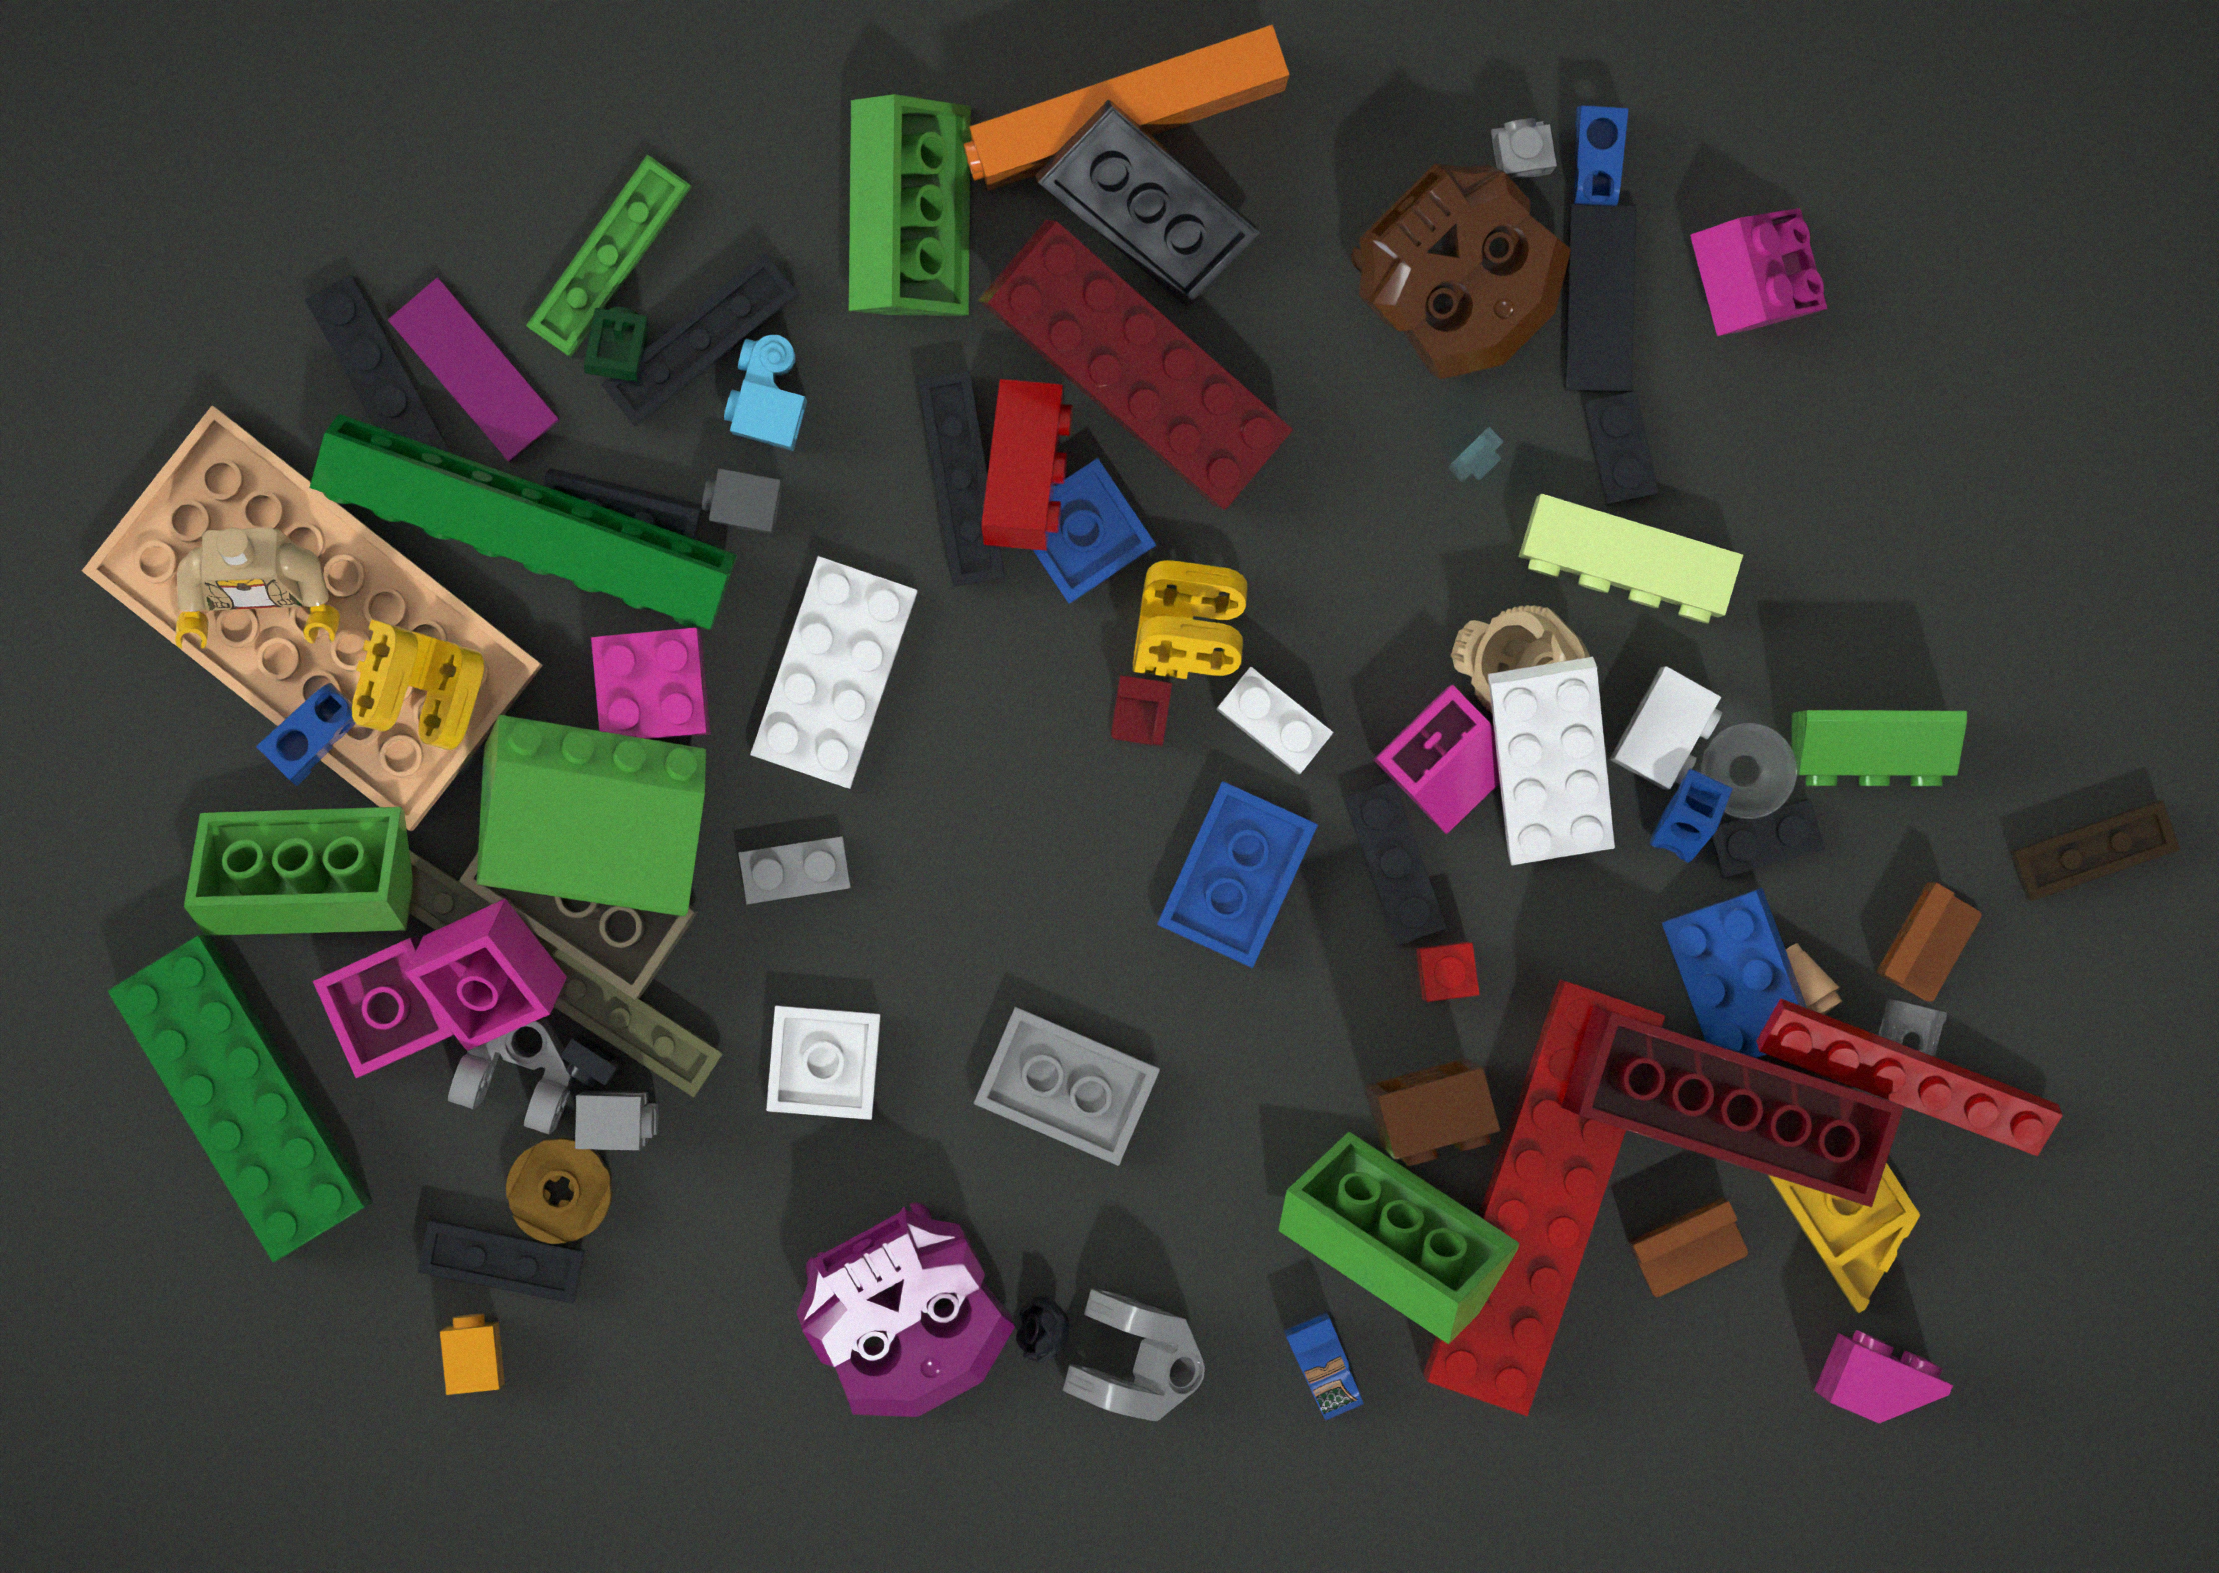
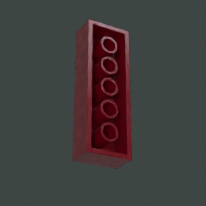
[978,220,1293,510]
[1561,1006,1904,1207]

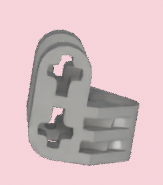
[448,1017,575,1135]
[1063,1288,1205,1421]

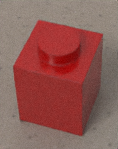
[1416,941,1480,1002]

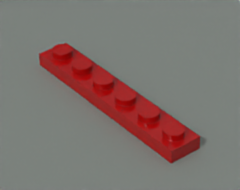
[1756,998,2063,1157]

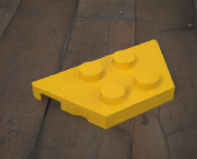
[1768,1163,1920,1313]

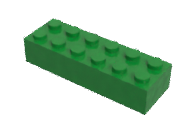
[108,935,373,1263]

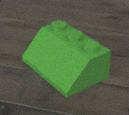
[1791,710,1967,786]

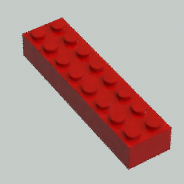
[1423,979,1665,1416]

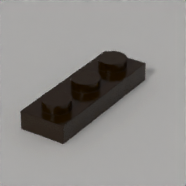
[2011,800,2180,901]

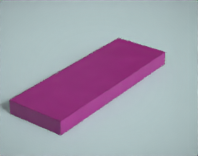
[388,277,560,462]

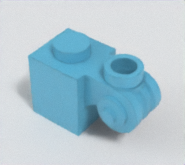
[724,335,807,451]

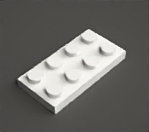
[750,556,918,789]
[1488,657,1615,865]

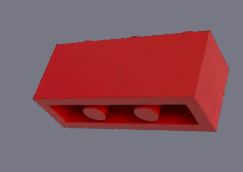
[981,379,1073,551]

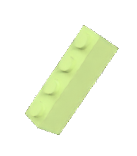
[1518,494,1743,624]

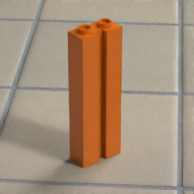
[963,24,1290,191]

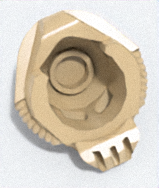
[1451,605,1590,713]

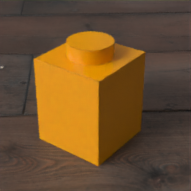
[440,1314,505,1395]

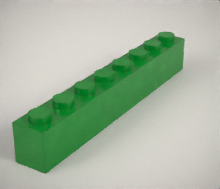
[309,413,737,630]

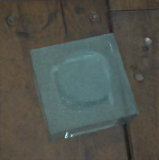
[1447,427,1504,482]

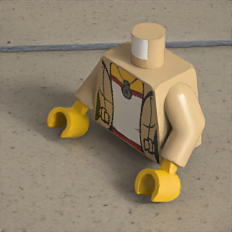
[175,527,340,649]

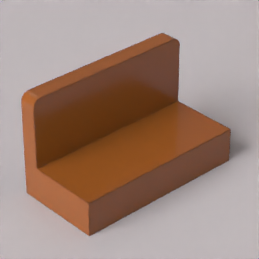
[1876,882,1982,1002]
[1627,1197,1748,1297]

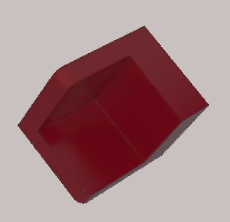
[1111,675,1172,747]

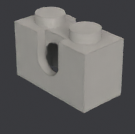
[575,1090,659,1150]

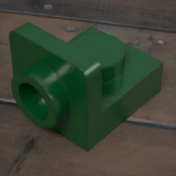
[584,307,649,382]

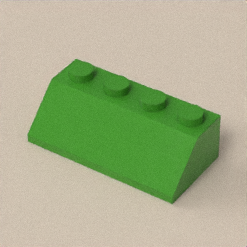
[849,94,971,316]
[184,807,413,936]
[1278,1132,1519,1344]

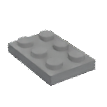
[974,1006,1160,1166]

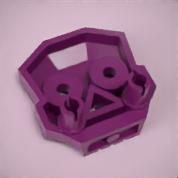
[796,1203,1015,1417]

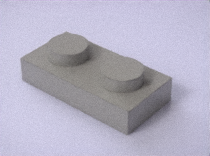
[739,836,851,904]

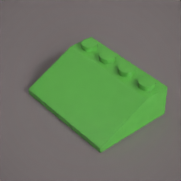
[477,715,706,917]

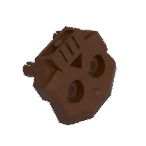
[1351,163,1571,379]

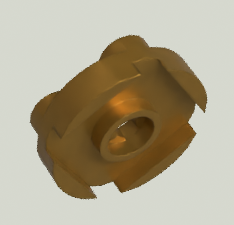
[506,1138,613,1244]

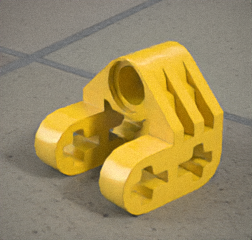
[1132,560,1248,679]
[352,619,484,750]

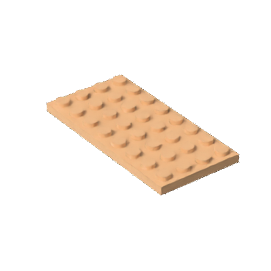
[82,405,543,831]

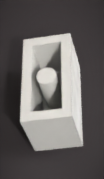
[1609,666,1722,790]
[1216,667,1334,774]

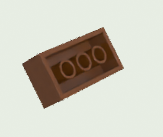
[1365,1058,1500,1166]

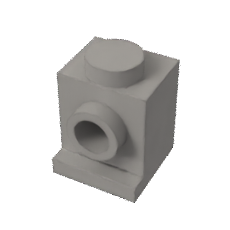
[1491,118,1557,180]

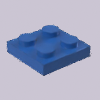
[1032,458,1156,604]

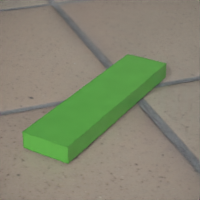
[526,155,692,358]

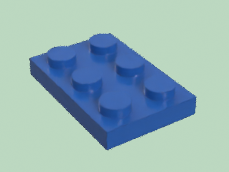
[1157,781,1318,968]
[1662,888,1807,1058]

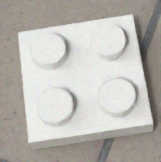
[766,1005,881,1120]

